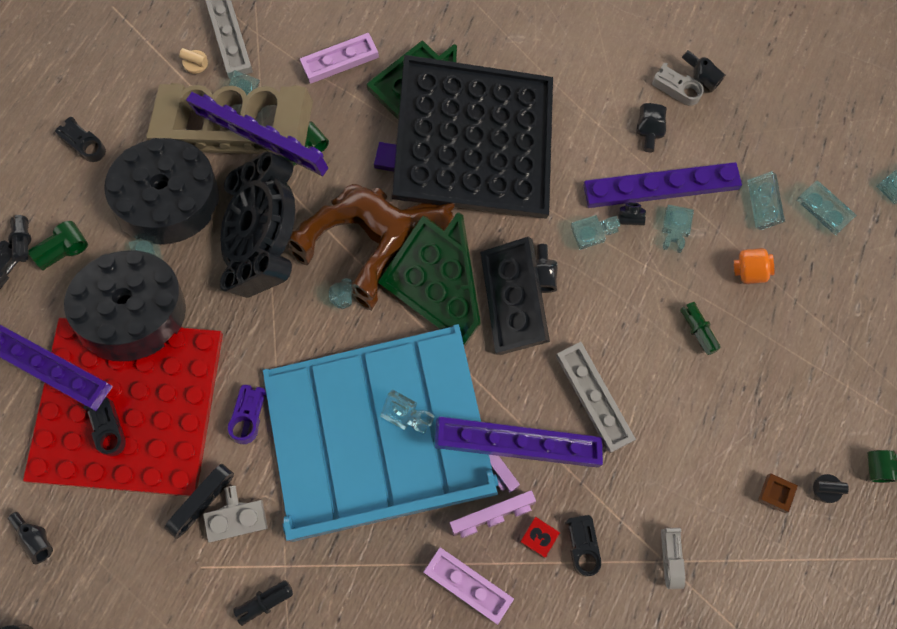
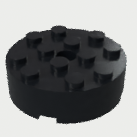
[104,138,219,244]
[64,250,186,361]

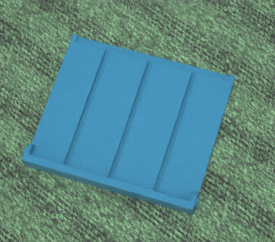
[263,324,499,542]

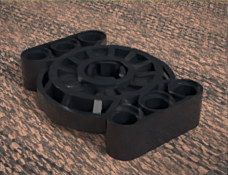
[220,151,295,298]

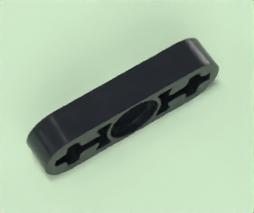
[164,464,234,539]

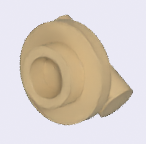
[180,48,208,74]

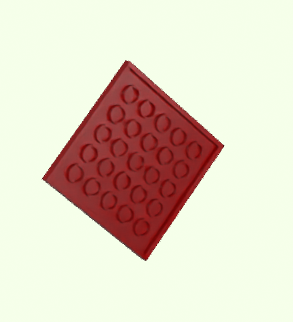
[23,318,223,497]

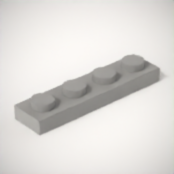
[205,0,253,79]
[556,342,636,454]

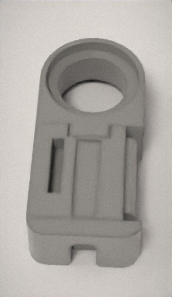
[652,63,704,106]
[661,528,685,589]

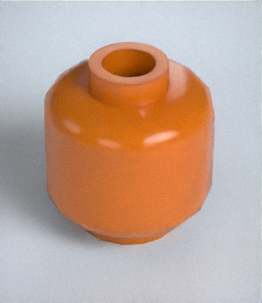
[734,248,775,284]

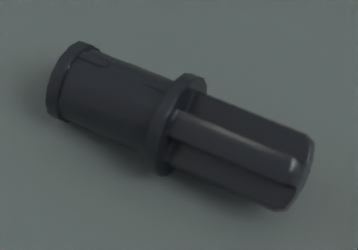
[8,215,31,262]
[233,580,293,626]

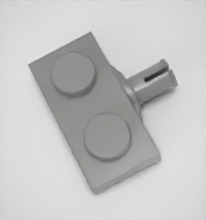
[203,486,268,543]

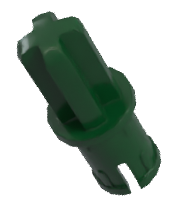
[680,302,721,355]

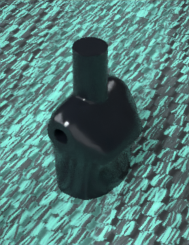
[682,50,726,92]
[636,103,667,153]
[536,244,558,293]
[8,512,53,565]

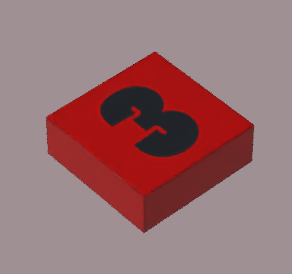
[520,517,560,558]

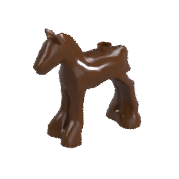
[288,184,455,311]

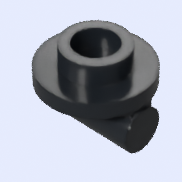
[618,202,646,226]
[813,474,849,503]

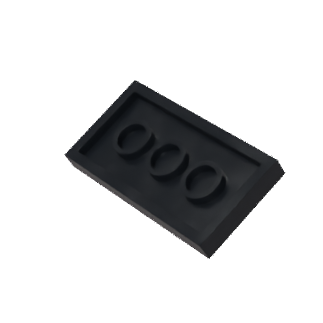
[480,236,550,355]

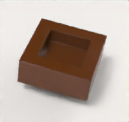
[758,473,798,513]

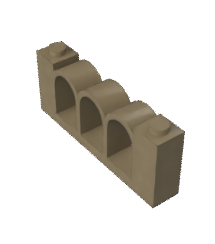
[146,83,313,155]

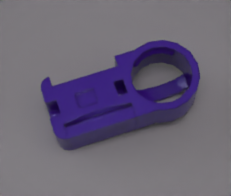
[228,385,267,444]

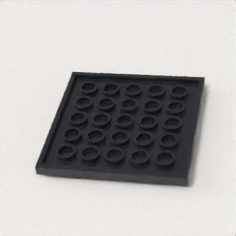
[391,55,553,219]

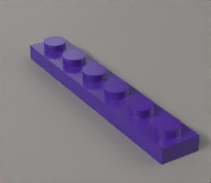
[186,92,328,177]
[583,162,742,208]
[0,325,113,411]
[435,416,603,468]

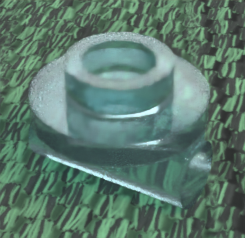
[329,278,352,309]

